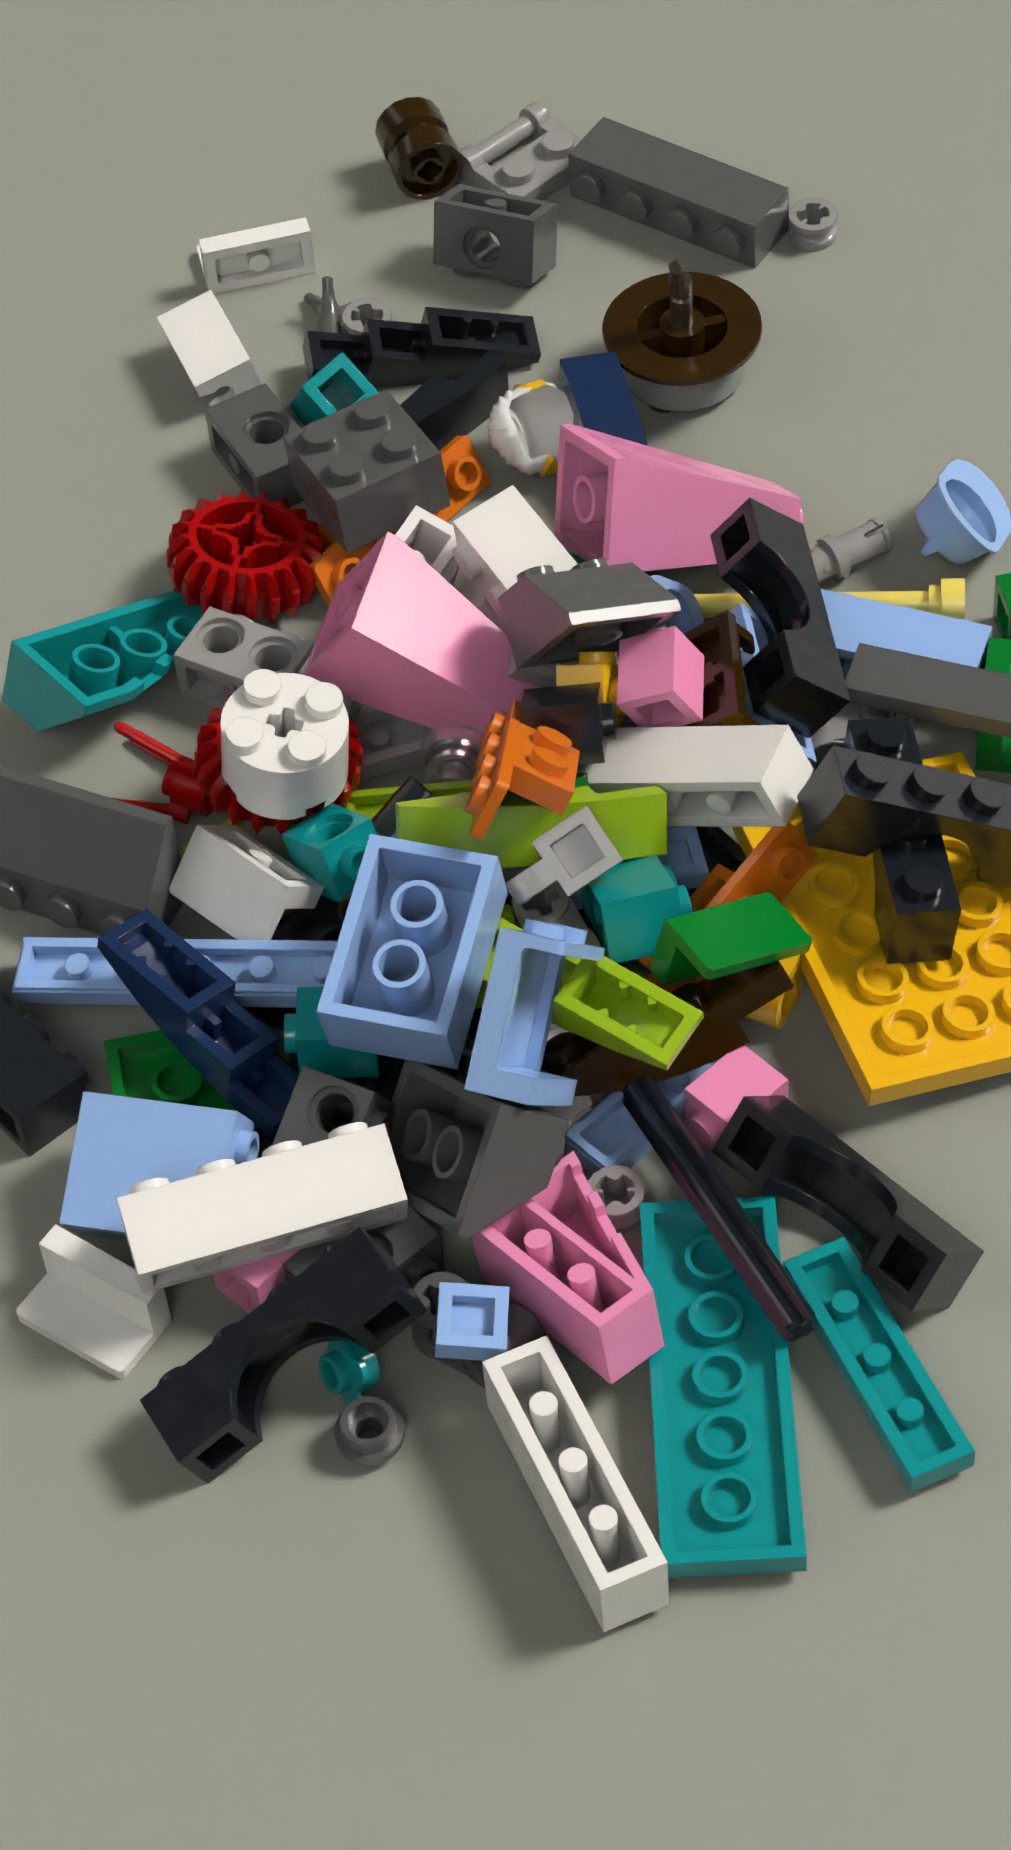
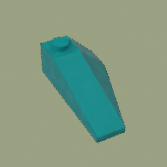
[2,590,203,732]

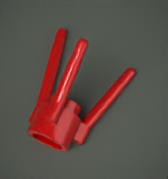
[113,721,214,824]

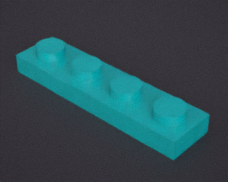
[783,1237,975,1493]

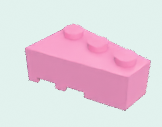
[472,1150,665,1385]

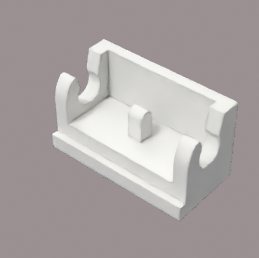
[157,290,261,406]

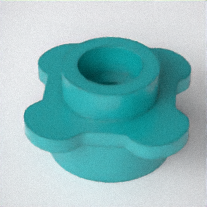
[318,1341,380,1406]

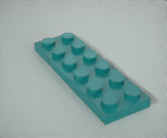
[639,1195,807,1578]

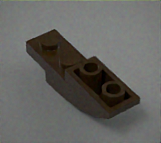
[540,961,794,1096]

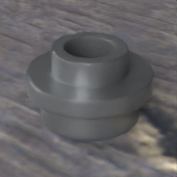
[334,1396,405,1465]

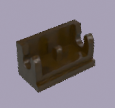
[684,610,761,726]

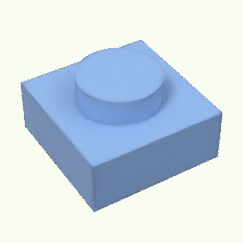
[434,1282,510,1361]

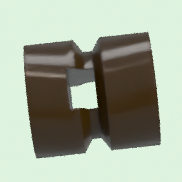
[375,97,463,199]

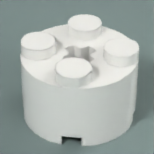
[220,669,349,820]

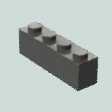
[568,117,789,268]

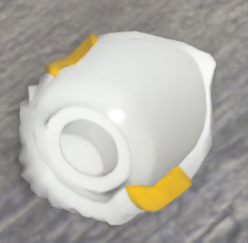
[487,379,574,477]

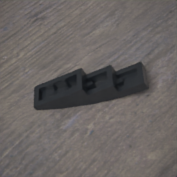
[303,307,541,387]
[400,351,509,451]

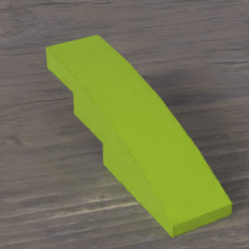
[395,785,667,868]
[481,918,704,1070]

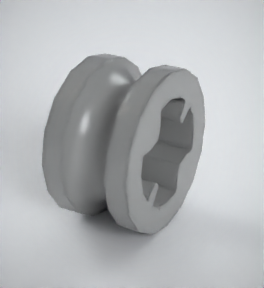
[788,197,838,251]
[342,298,392,335]
[588,1165,647,1233]

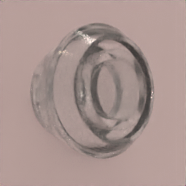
[419,724,483,784]

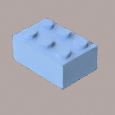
[316,834,508,1069]

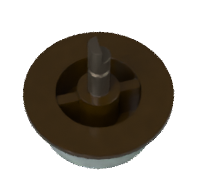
[602,260,762,413]

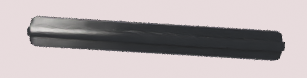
[622,1076,816,1342]

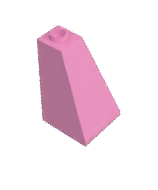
[554,424,804,572]
[303,531,542,745]

